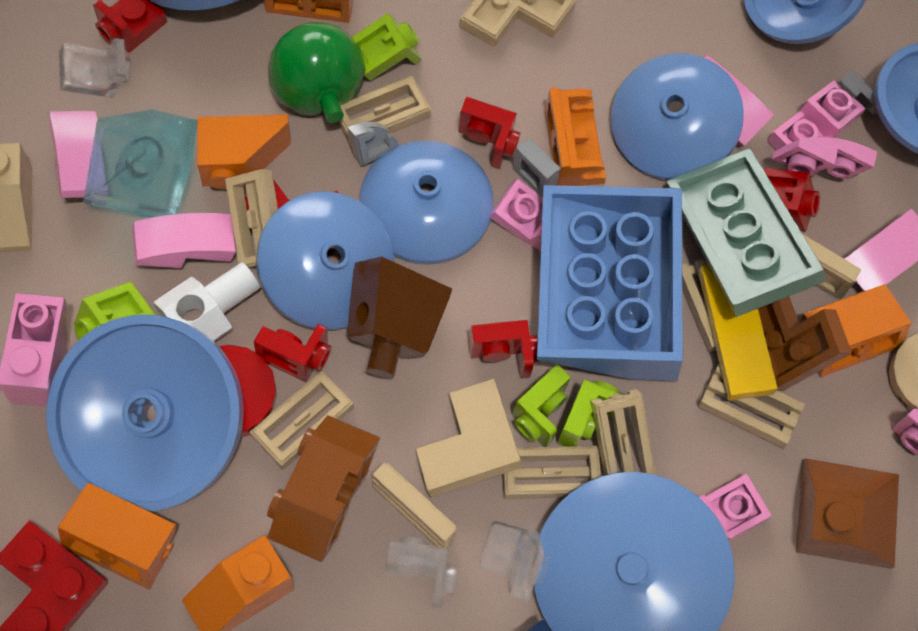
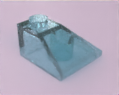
[83,109,198,218]

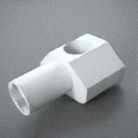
[153,262,260,342]

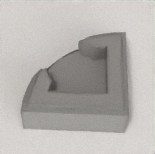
[841,70,879,116]
[348,122,399,166]

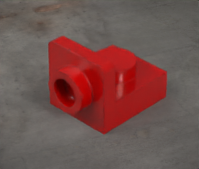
[93,0,167,53]
[459,96,521,169]
[763,168,820,232]
[468,319,540,379]
[253,324,332,383]

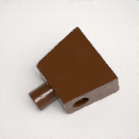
[347,256,452,378]

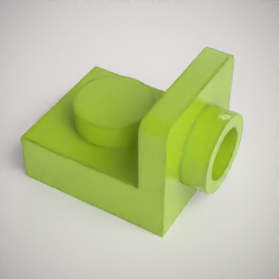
[352,13,422,81]
[74,281,155,340]
[512,364,571,447]
[557,379,624,447]

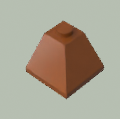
[796,458,899,569]

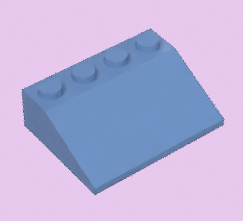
[537,185,683,381]

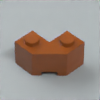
[267,415,380,562]

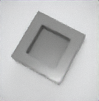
[513,138,560,198]

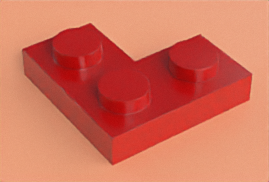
[0,520,108,631]

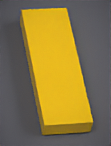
[698,265,778,401]

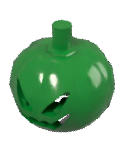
[267,22,366,123]

